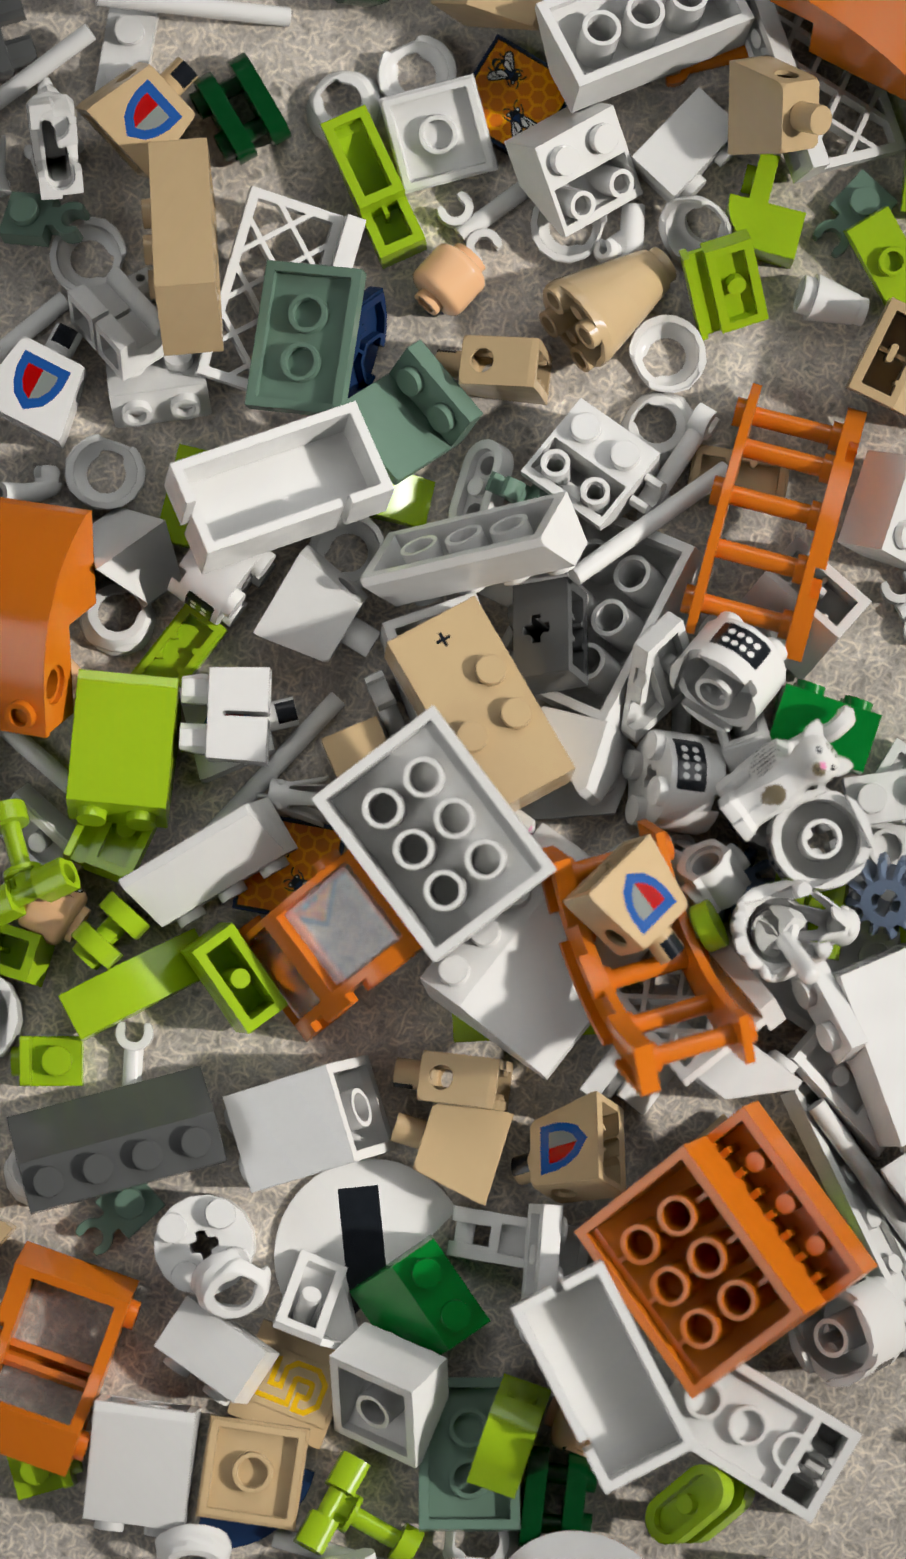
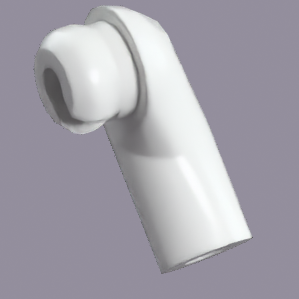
[594,203,645,263]
[0,465,63,503]

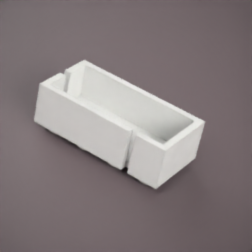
[164,401,394,574]
[510,1259,698,1495]

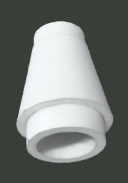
[793,273,870,327]

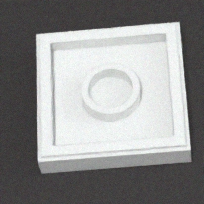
[378,73,499,194]

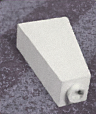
[832,943,906,1152]

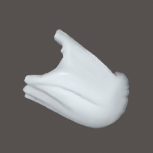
[730,880,833,982]

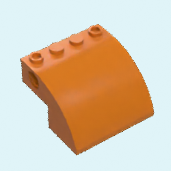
[0,497,96,738]

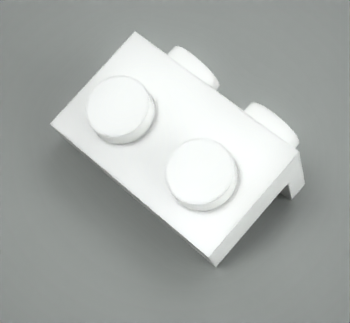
[105,353,212,428]

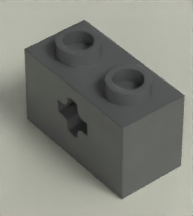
[508,577,589,695]

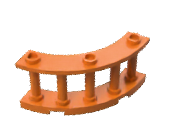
[680,383,867,662]
[541,819,758,1096]

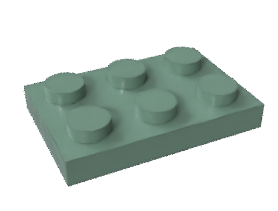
[244,260,367,416]
[419,1377,520,1532]

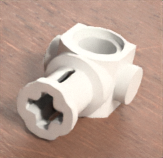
[669,832,751,913]

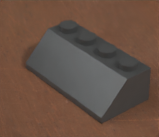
[6,1066,227,1215]

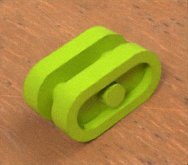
[71,891,151,971]
[645,1464,755,1545]

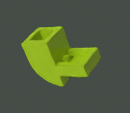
[726,154,806,269]
[467,1373,552,1499]

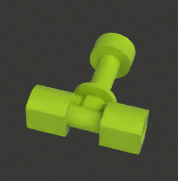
[0,799,80,927]
[293,1451,425,1559]

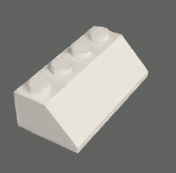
[535,0,755,113]
[360,491,588,607]

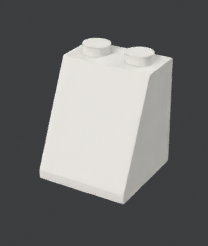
[223,1054,396,1193]
[83,1394,202,1537]

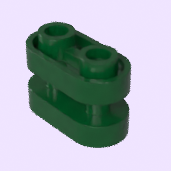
[189,52,292,166]
[518,1445,597,1546]

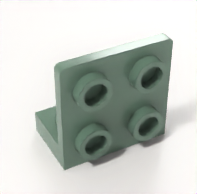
[347,340,483,485]

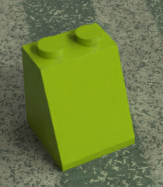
[66,669,181,831]

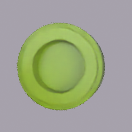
[689,899,729,952]

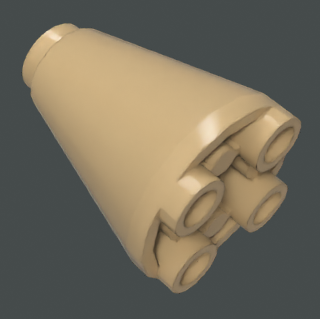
[539,247,677,372]

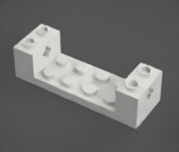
[625,1305,862,1523]

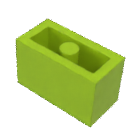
[180,922,289,1034]

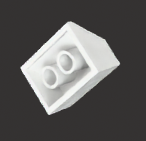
[118,797,298,928]

